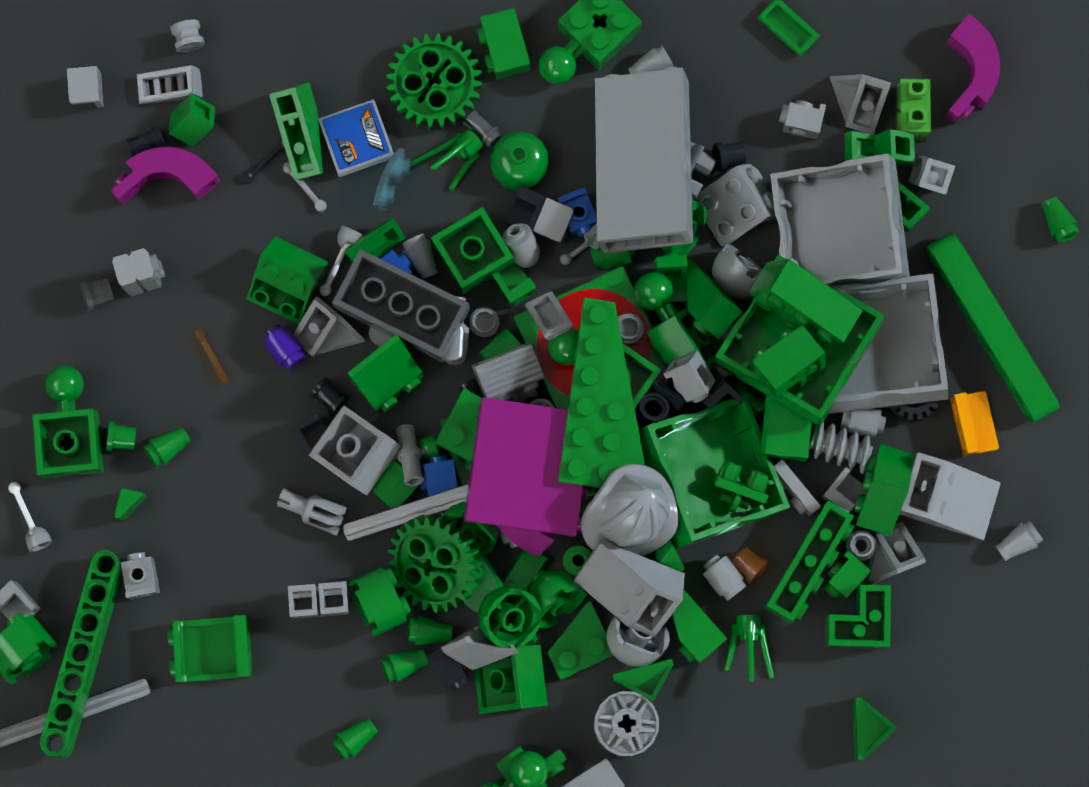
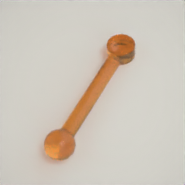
[193,328,229,384]

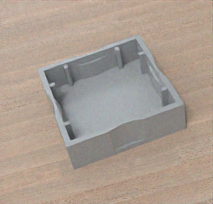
[770,153,910,286]
[828,274,948,414]

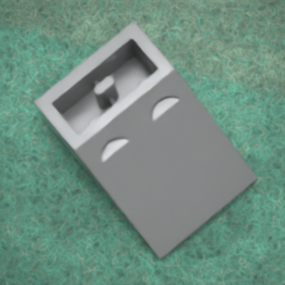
[899,452,1001,541]
[574,540,685,637]

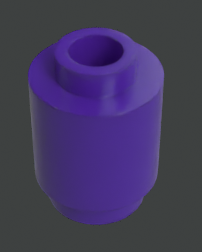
[263,324,306,370]

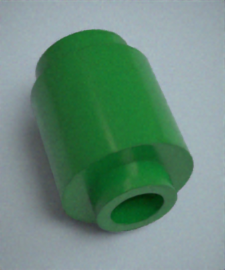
[589,246,635,270]
[563,546,592,576]

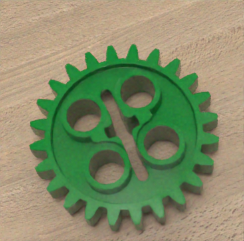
[386,33,482,130]
[387,513,482,613]

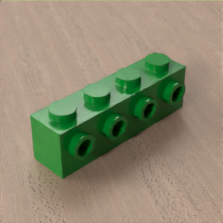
[764,501,854,623]

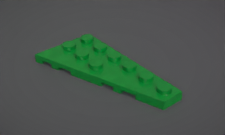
[557,298,645,488]

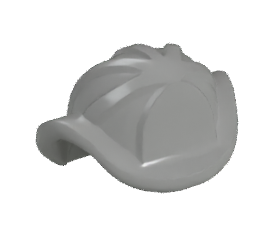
[581,464,678,556]

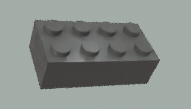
[332,249,470,362]

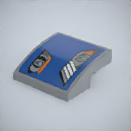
[318,99,395,177]

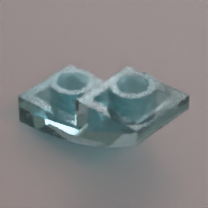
[373,148,411,212]

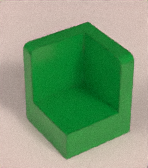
[169,93,215,147]
[492,263,536,308]

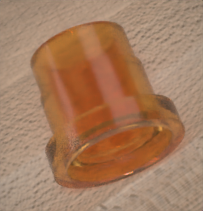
[732,547,770,585]

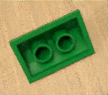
[761,395,812,463]

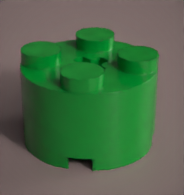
[347,566,411,637]
[0,613,57,684]

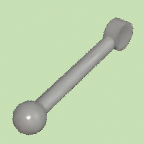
[283,162,327,212]
[560,236,597,265]

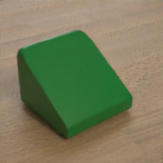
[114,488,148,521]
[653,540,685,572]

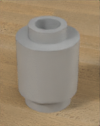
[503,223,540,268]
[841,408,886,439]
[702,554,746,601]

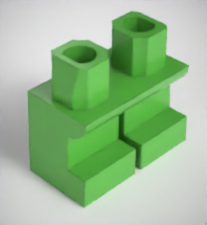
[896,79,931,142]

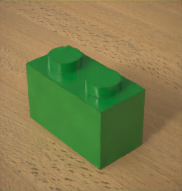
[476,8,530,80]

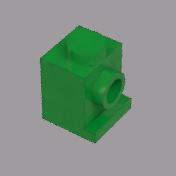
[823,551,871,600]

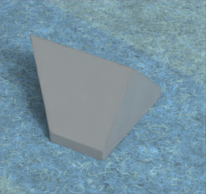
[829,74,891,135]
[294,297,366,357]
[865,522,926,585]
[441,625,518,670]

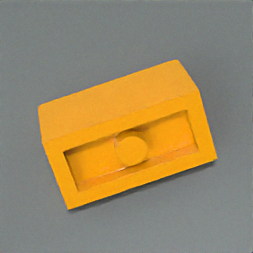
[950,391,999,457]

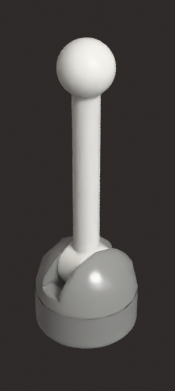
[320,225,363,296]
[8,482,52,552]

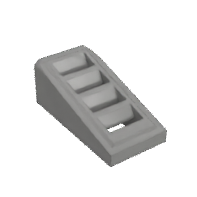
[137,65,203,104]

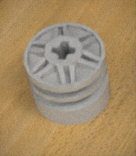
[594,691,659,756]

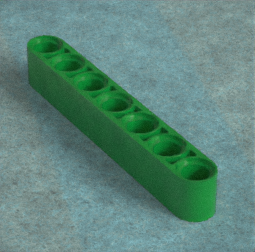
[925,232,1060,424]
[40,550,123,760]

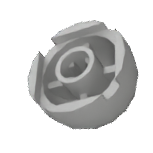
[712,244,762,301]
[607,615,670,667]

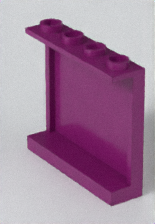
[463,397,588,537]

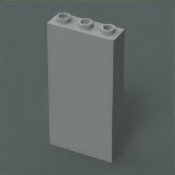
[595,67,693,253]

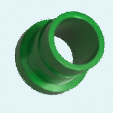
[106,421,136,451]

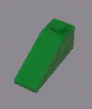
[269,82,323,180]
[687,259,743,339]
[671,589,727,664]

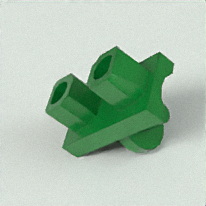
[710,459,769,514]

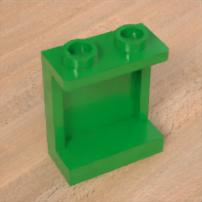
[168,615,253,683]

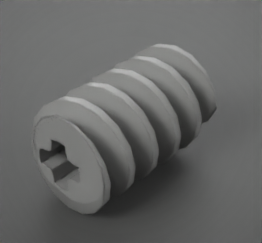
[809,423,874,474]

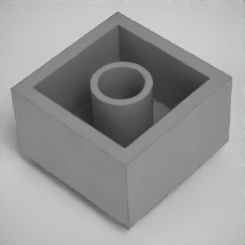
[309,406,401,496]

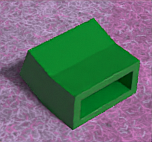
[371,459,419,509]

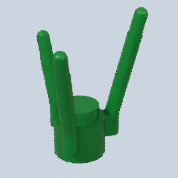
[408,129,483,191]
[724,615,774,682]

